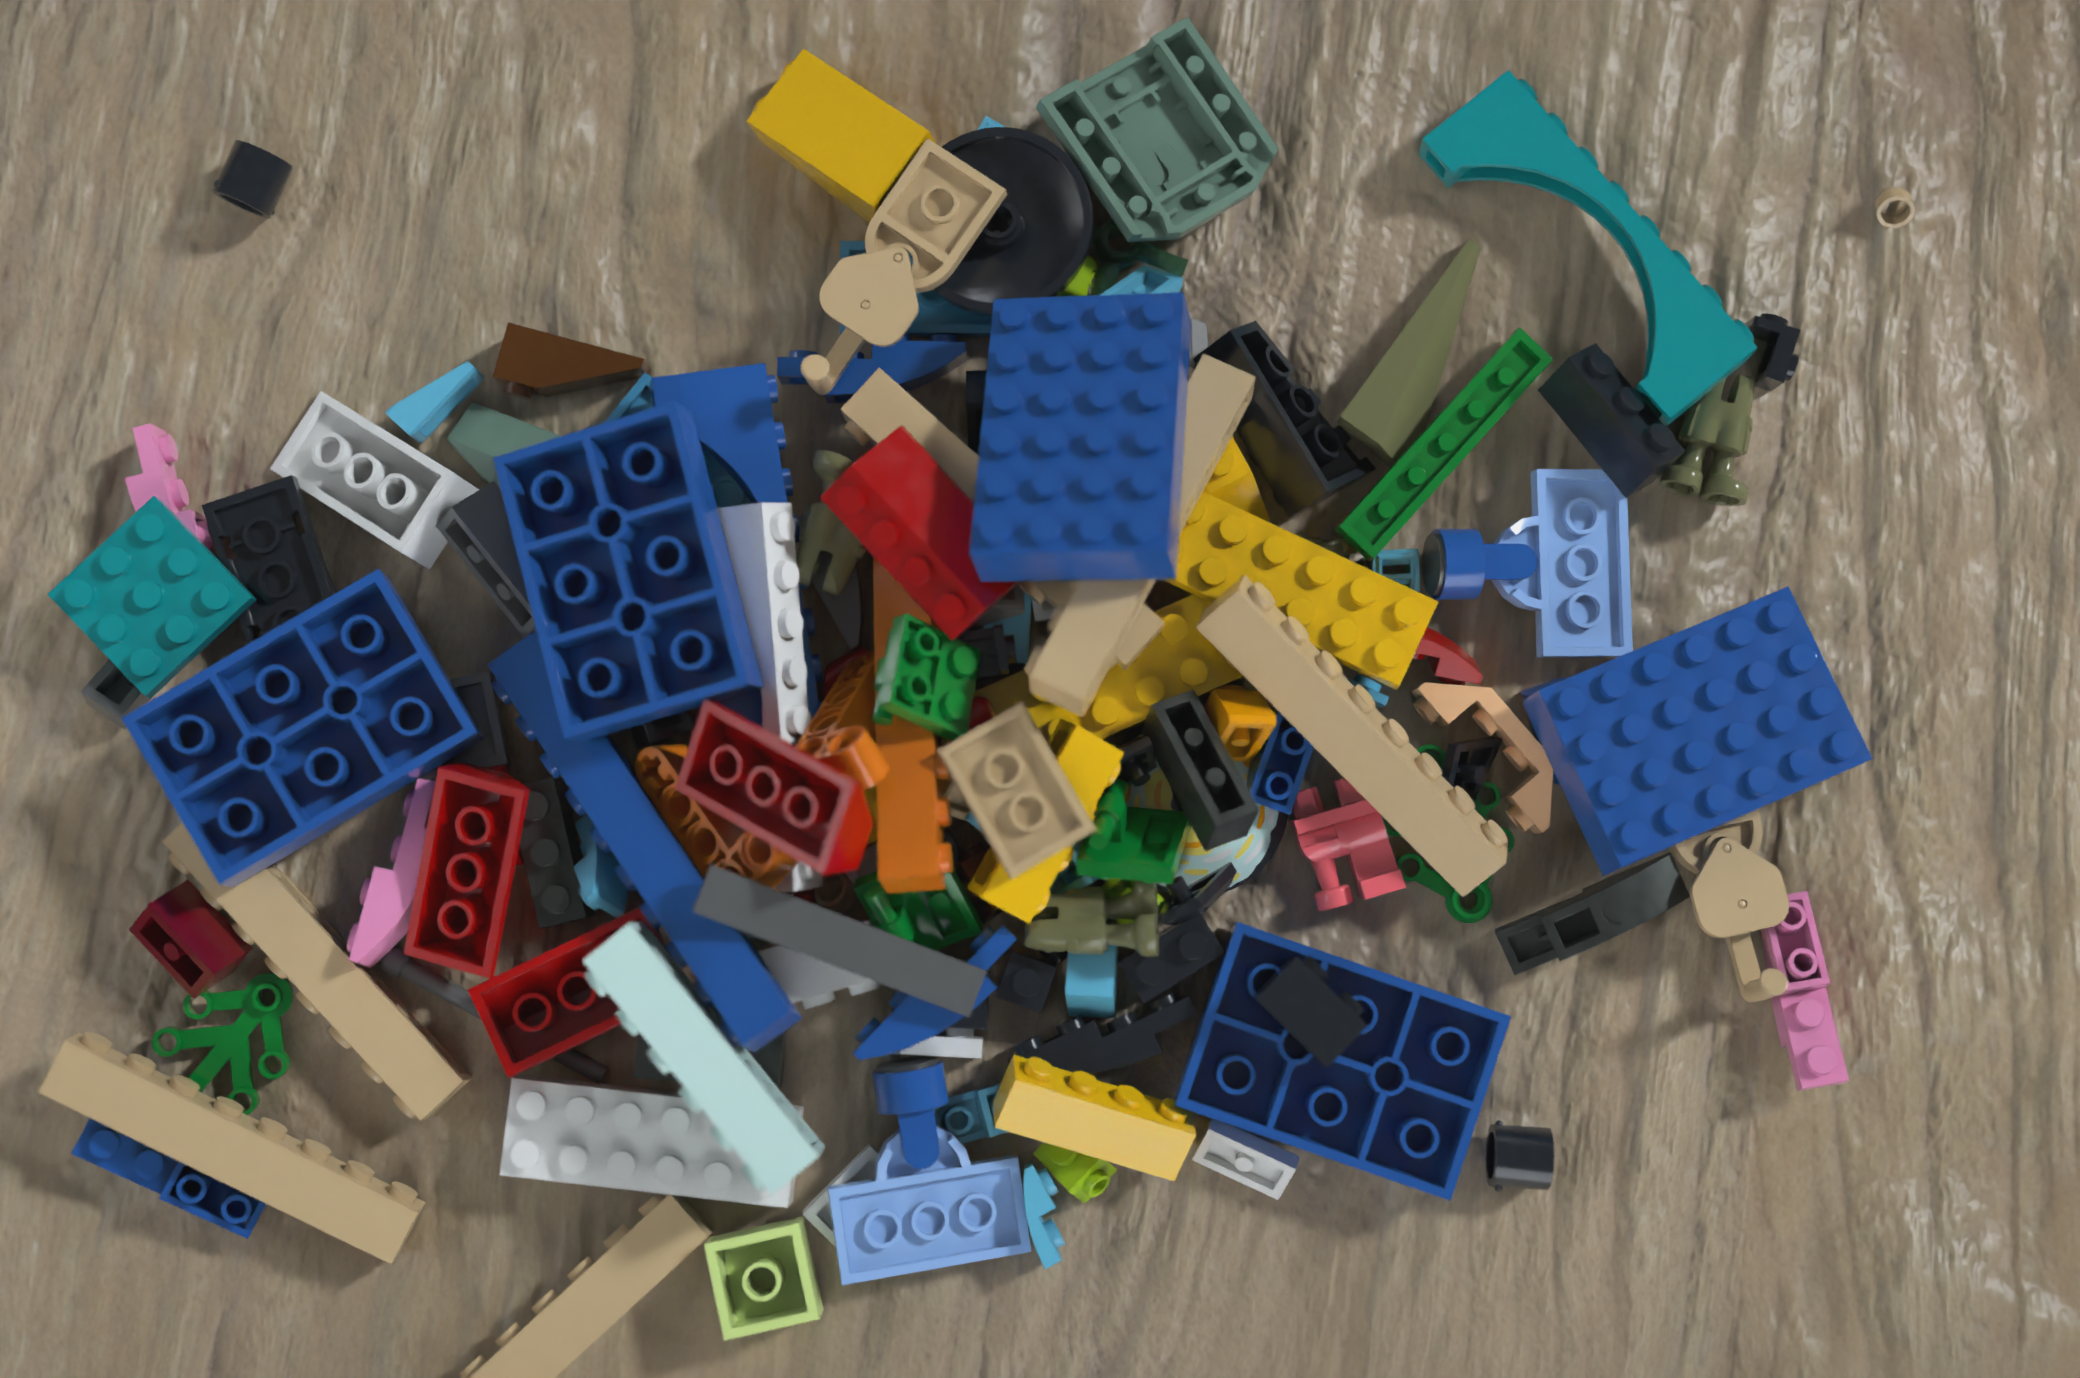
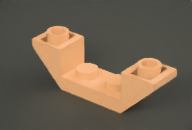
[1411,682,1553,834]

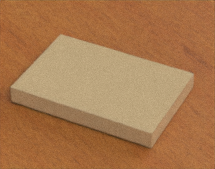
[937,701,1097,880]

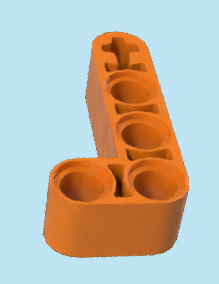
[796,651,890,790]
[635,744,800,889]

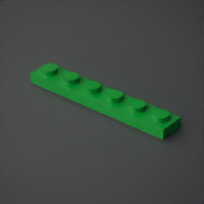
[1335,327,1553,562]

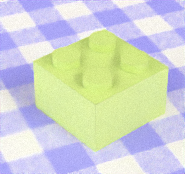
[704,1216,824,1341]

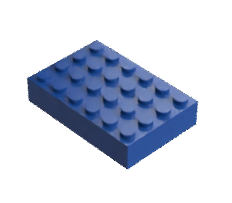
[969,292,1191,582]
[493,401,764,741]
[121,568,485,887]
[1522,586,1873,876]
[1173,921,1511,1201]

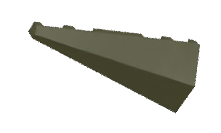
[1336,237,1481,467]

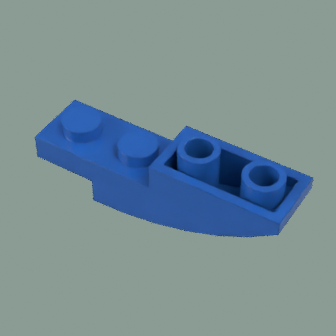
[777,334,967,404]
[1246,699,1314,815]
[853,925,1017,1060]
[71,1118,266,1239]

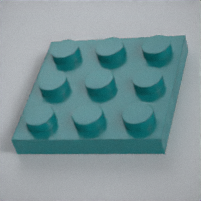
[48,496,257,698]

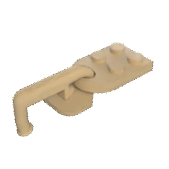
[801,138,1007,395]
[1669,809,1789,1003]

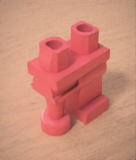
[1289,778,1406,912]

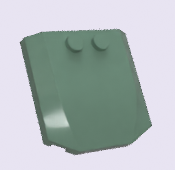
[1036,17,1279,242]

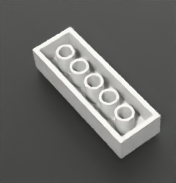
[499,1074,804,1208]

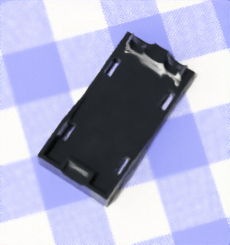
[202,475,337,644]

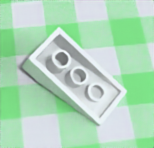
[270,391,479,569]

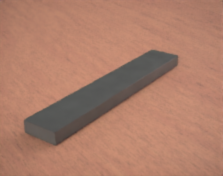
[692,864,987,1017]

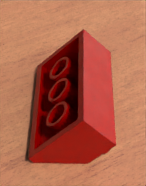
[819,425,1019,640]
[675,699,873,875]
[403,762,530,979]
[468,908,673,1078]

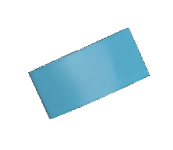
[573,814,628,918]
[934,1083,1008,1144]
[1023,1160,1065,1269]

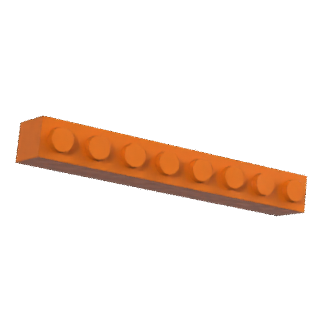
[873,556,953,893]

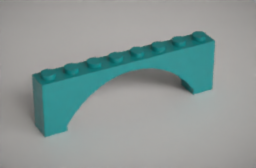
[1418,70,1758,426]

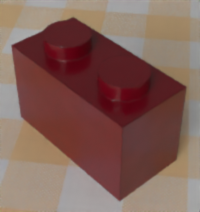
[129,879,253,999]

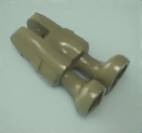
[1660,374,1755,506]
[796,450,867,596]
[1024,880,1159,957]

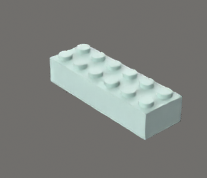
[583,921,825,1195]

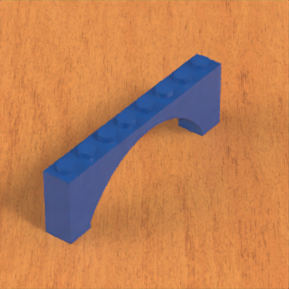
[649,363,823,727]

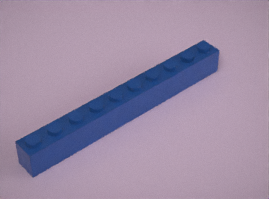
[487,631,802,1053]

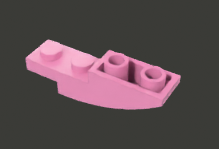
[125,423,215,555]
[347,778,435,968]
[1761,891,1849,1091]

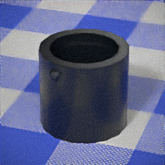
[212,140,293,219]
[1485,1120,1555,1192]

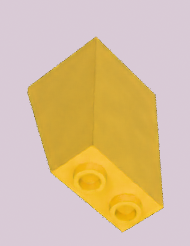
[746,48,937,223]

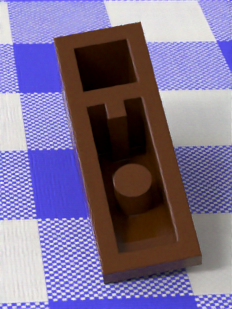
[493,322,651,400]

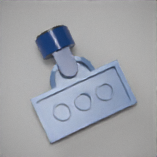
[1422,469,1633,658]
[827,1056,1031,1285]

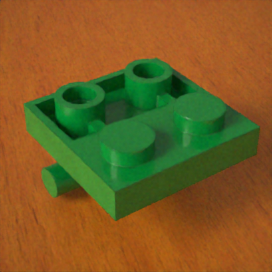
[873,613,981,741]
[1076,778,1191,884]
[853,867,983,951]

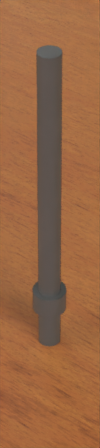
[377,946,608,1084]

